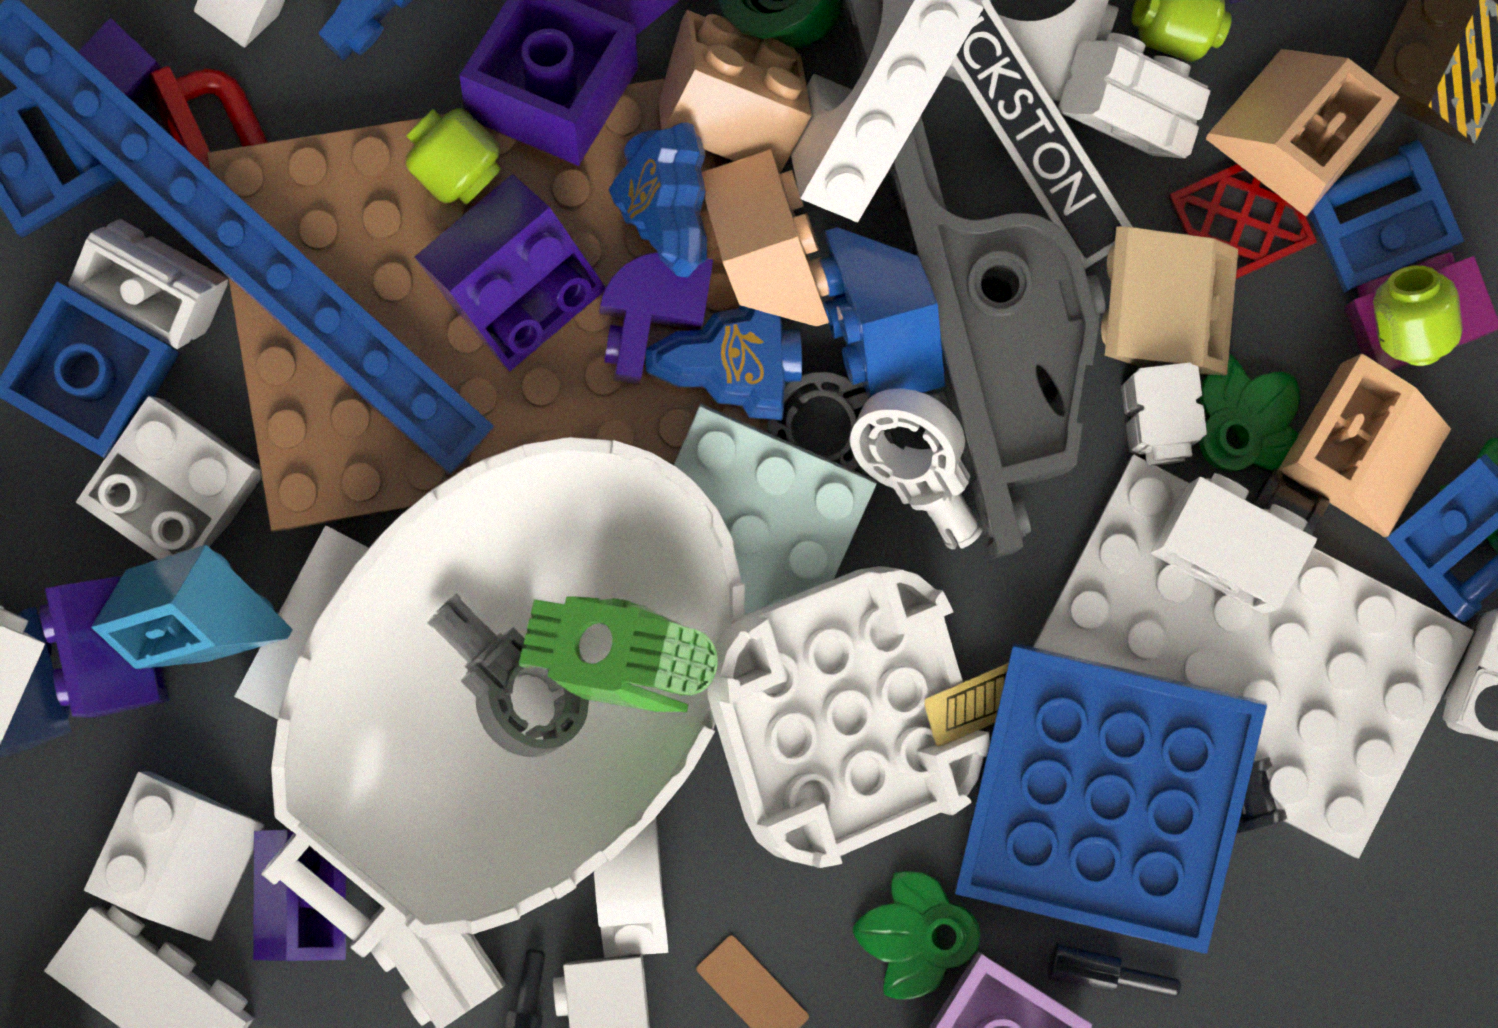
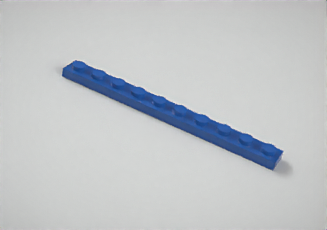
[0,0,494,476]

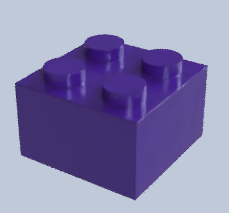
[459,0,638,166]

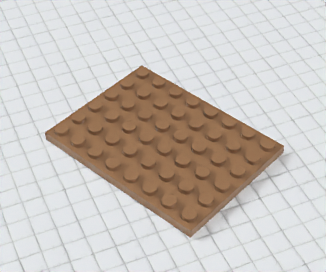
[208,79,768,532]

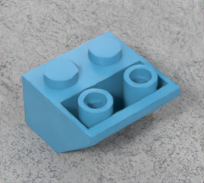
[91,545,293,669]

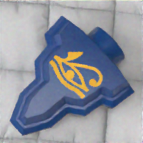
[608,122,707,278]
[645,305,802,420]

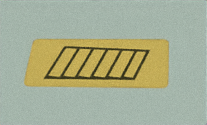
[924,663,1009,747]

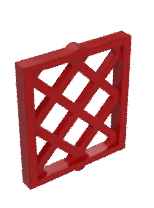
[1168,164,1317,279]

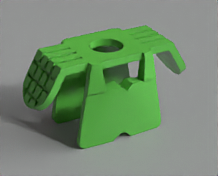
[519,596,718,713]

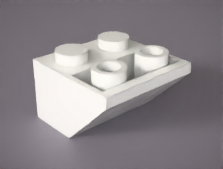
[76,396,262,559]

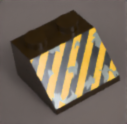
[1367,0,1498,146]

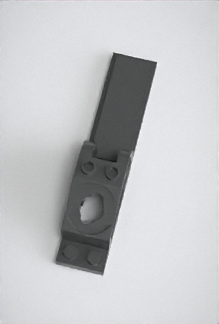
[842,0,1106,560]

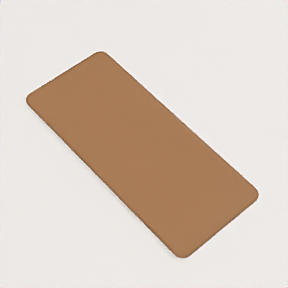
[696,935,809,1028]

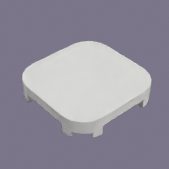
[707,566,990,868]

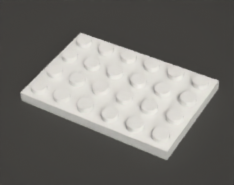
[1033,455,1475,859]

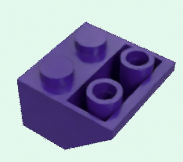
[415,174,606,372]
[39,576,169,718]

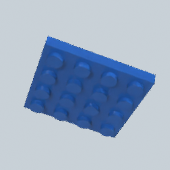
[955,643,1267,954]

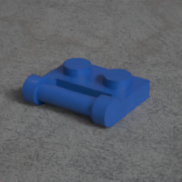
[0,88,119,238]
[1308,139,1464,293]
[1387,454,1498,622]

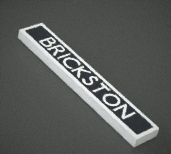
[952,0,1132,269]

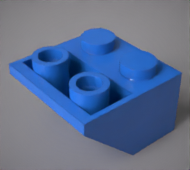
[819,227,945,399]

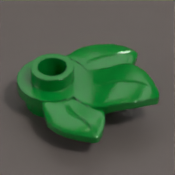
[1199,354,1300,472]
[853,871,980,999]

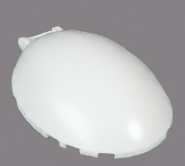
[262,437,745,958]

